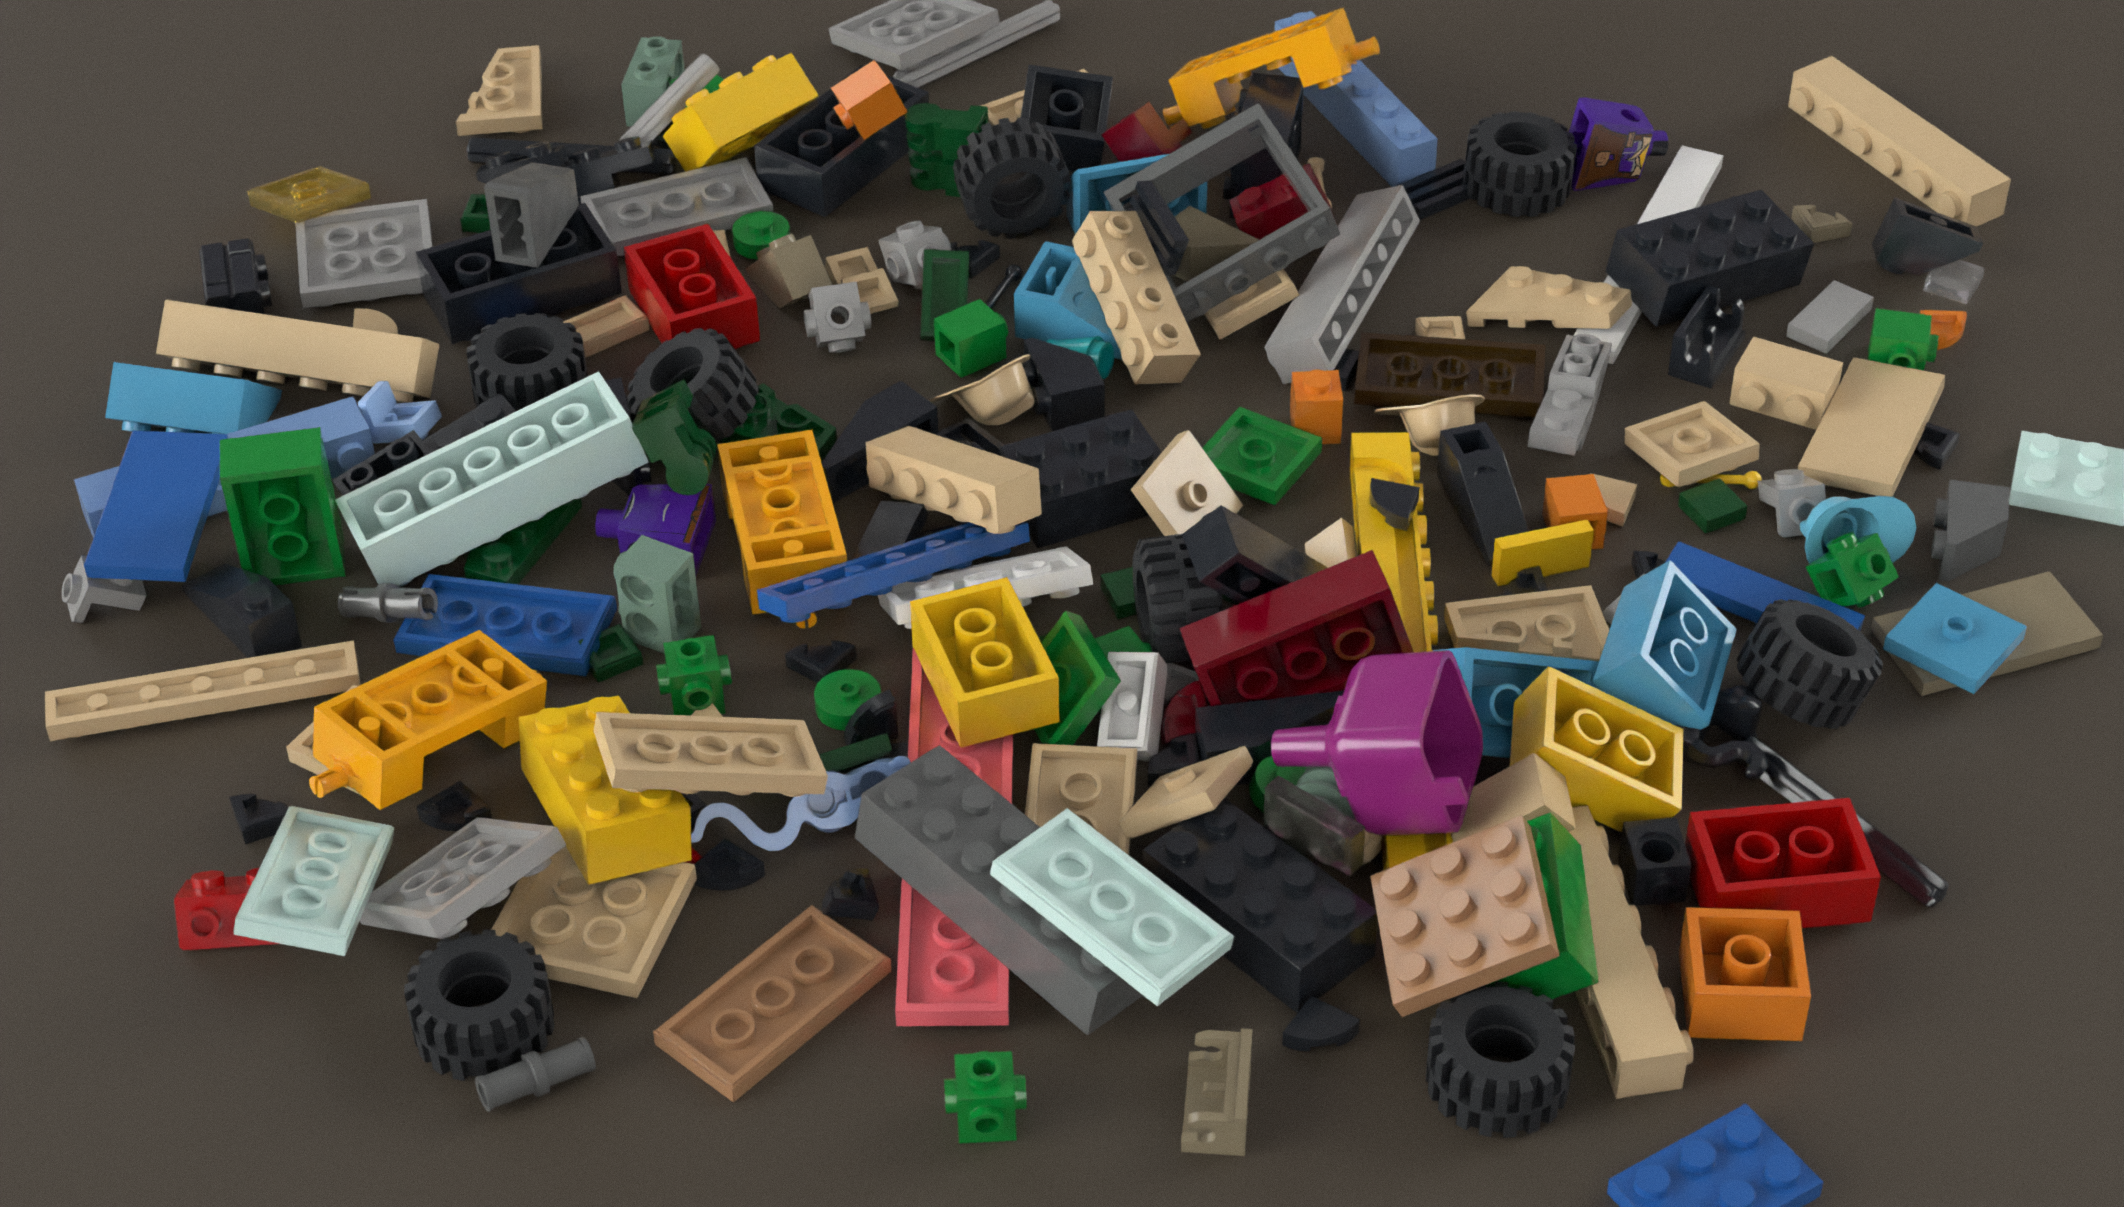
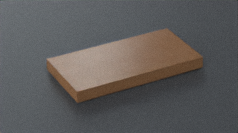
[653,905,892,1103]

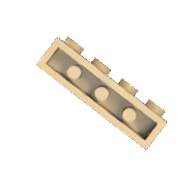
[1072,211,1201,384]
[866,426,1042,534]

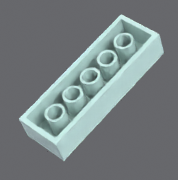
[335,371,648,587]

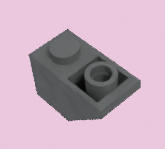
[1931,480,2010,581]

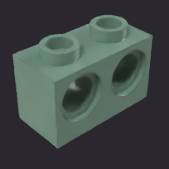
[621,36,685,126]
[613,535,701,654]

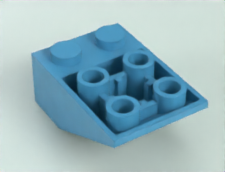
[1014,241,1123,361]

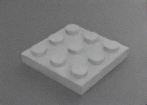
[828,0,1000,71]
[295,199,433,308]
[360,817,566,939]

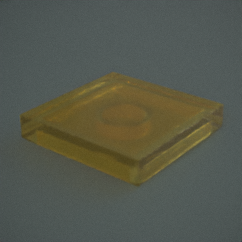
[248,166,371,223]

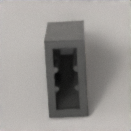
[484,162,579,268]

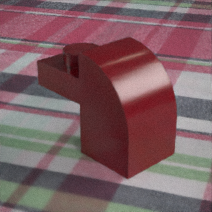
[1101,102,1193,162]

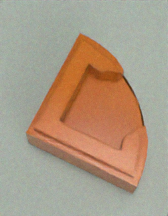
[1920,310,1967,350]

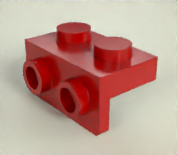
[174,867,280,950]

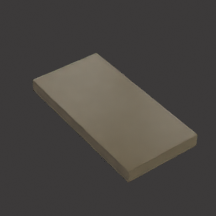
[1871,571,2103,696]

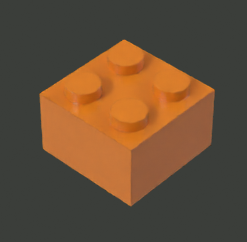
[1679,907,1811,1041]

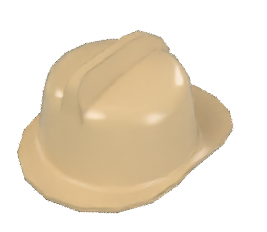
[929,354,1035,425]
[1374,394,1485,456]

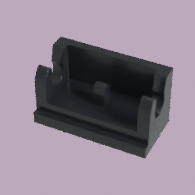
[1668,285,1746,389]

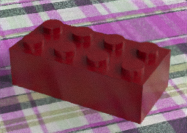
[1179,550,1414,706]

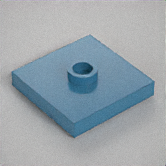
[1883,583,2027,694]

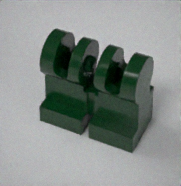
[905,103,989,198]
[632,380,717,495]

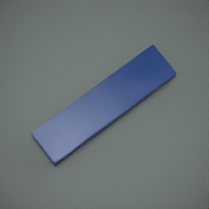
[1665,541,1865,631]

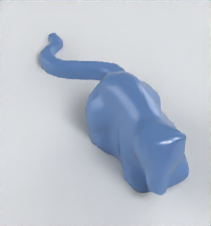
[691,756,911,851]

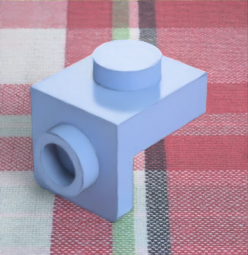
[358,381,442,444]

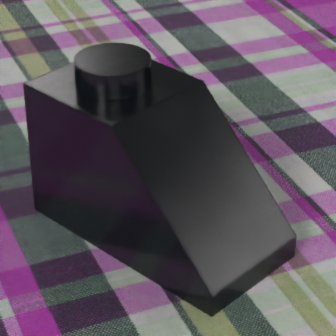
[1872,197,1984,276]

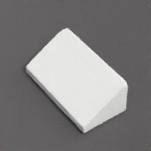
[1097,652,1167,761]

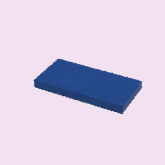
[84,430,228,582]
[393,574,617,676]

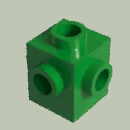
[1806,532,1899,608]
[656,635,732,716]
[944,1051,1027,1144]

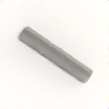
[619,53,720,142]

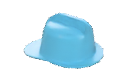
[1800,496,1916,563]

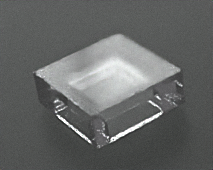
[1924,260,1985,304]

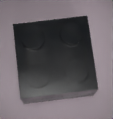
[1021,64,1113,171]

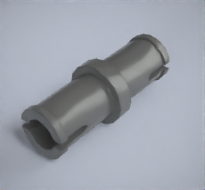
[338,583,438,623]
[475,1037,596,1112]

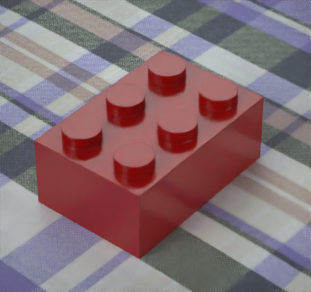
[624,224,760,349]
[1685,798,1881,928]

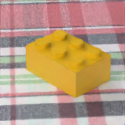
[663,53,819,172]
[910,577,1059,748]
[1510,666,1683,832]

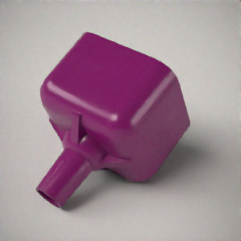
[1271,650,1483,836]

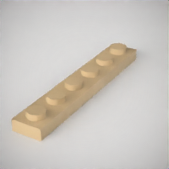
[45,640,360,741]

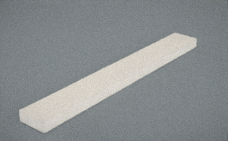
[1573,145,1723,364]

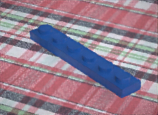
[757,522,1030,623]

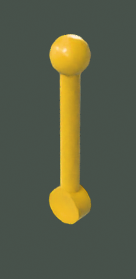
[1660,471,1762,489]

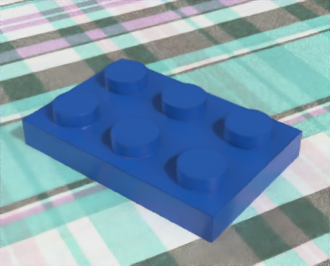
[1607,1104,1824,1207]

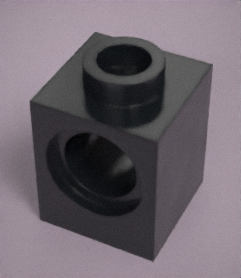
[1618,817,1691,906]

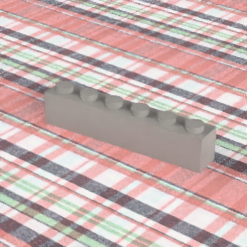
[1264,185,1420,384]

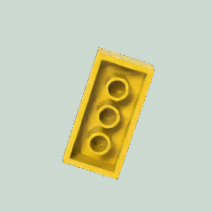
[518,695,692,885]

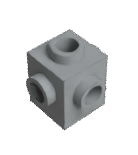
[878,221,951,289]
[804,282,871,353]

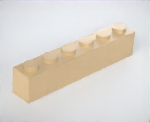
[1788,56,2011,226]
[156,300,439,403]
[1569,805,1693,1099]

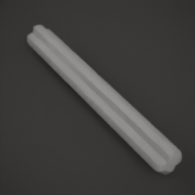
[893,0,1060,88]

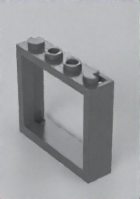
[1104,103,1340,323]

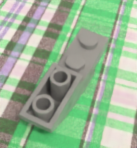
[1527,334,1612,456]

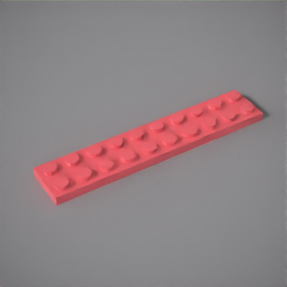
[895,648,1014,1026]

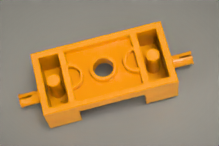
[1163,7,1380,129]
[717,430,847,629]
[309,630,547,810]

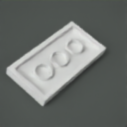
[878,546,1093,629]

